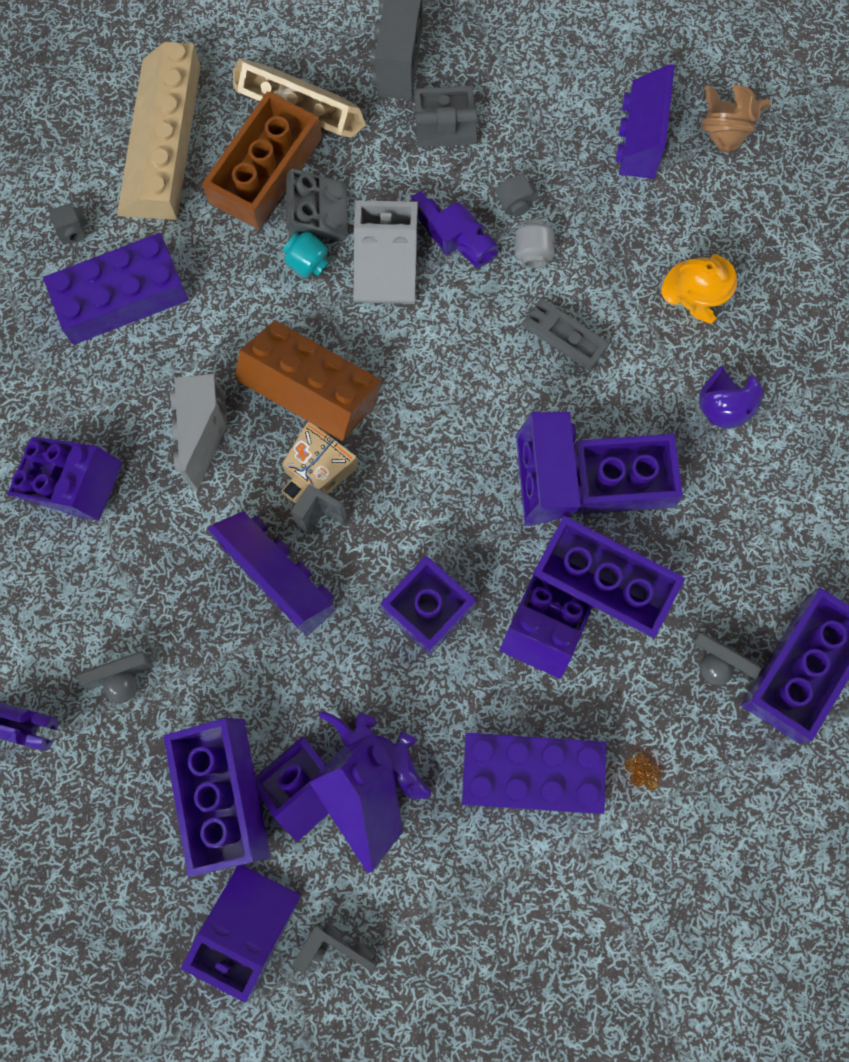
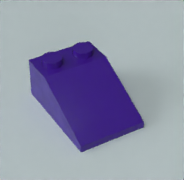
[309,734,403,873]

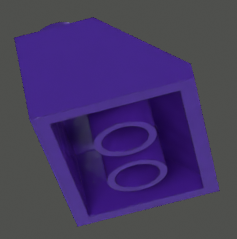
[615,64,675,179]
[516,412,584,526]

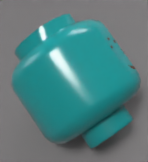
[282,232,329,278]

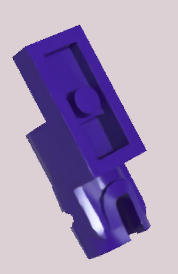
[411,191,499,268]
[0,702,58,751]

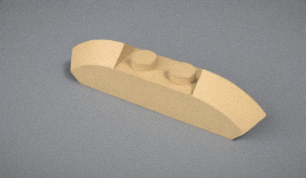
[233,58,366,138]

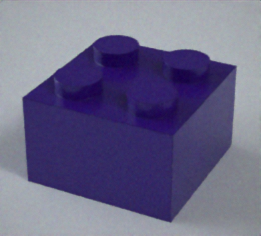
[380,555,476,656]

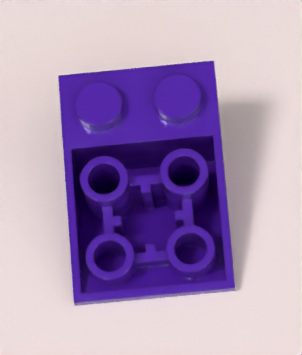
[7,437,123,521]
[499,576,592,679]
[180,865,301,1003]

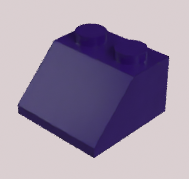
[255,736,329,842]

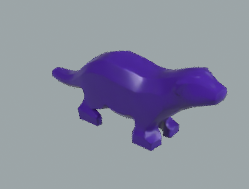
[319,711,431,800]

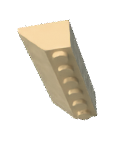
[117,42,201,220]

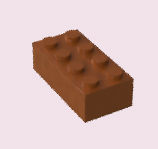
[202,91,322,230]
[234,320,382,441]

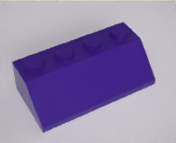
[208,511,335,637]
[532,516,686,639]

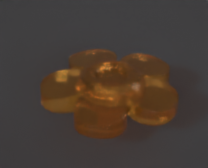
[624,753,661,791]

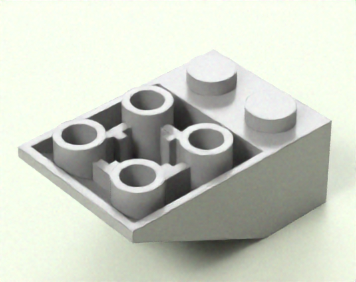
[353,200,418,304]
[170,374,227,491]

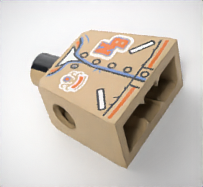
[281,422,359,503]

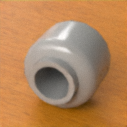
[515,219,555,268]

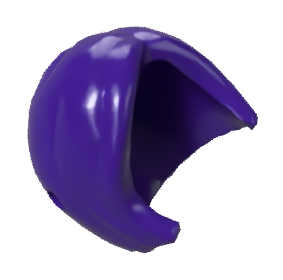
[699,366,764,429]

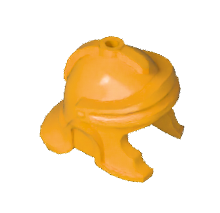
[661,254,737,324]

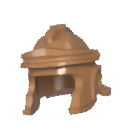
[701,85,771,152]

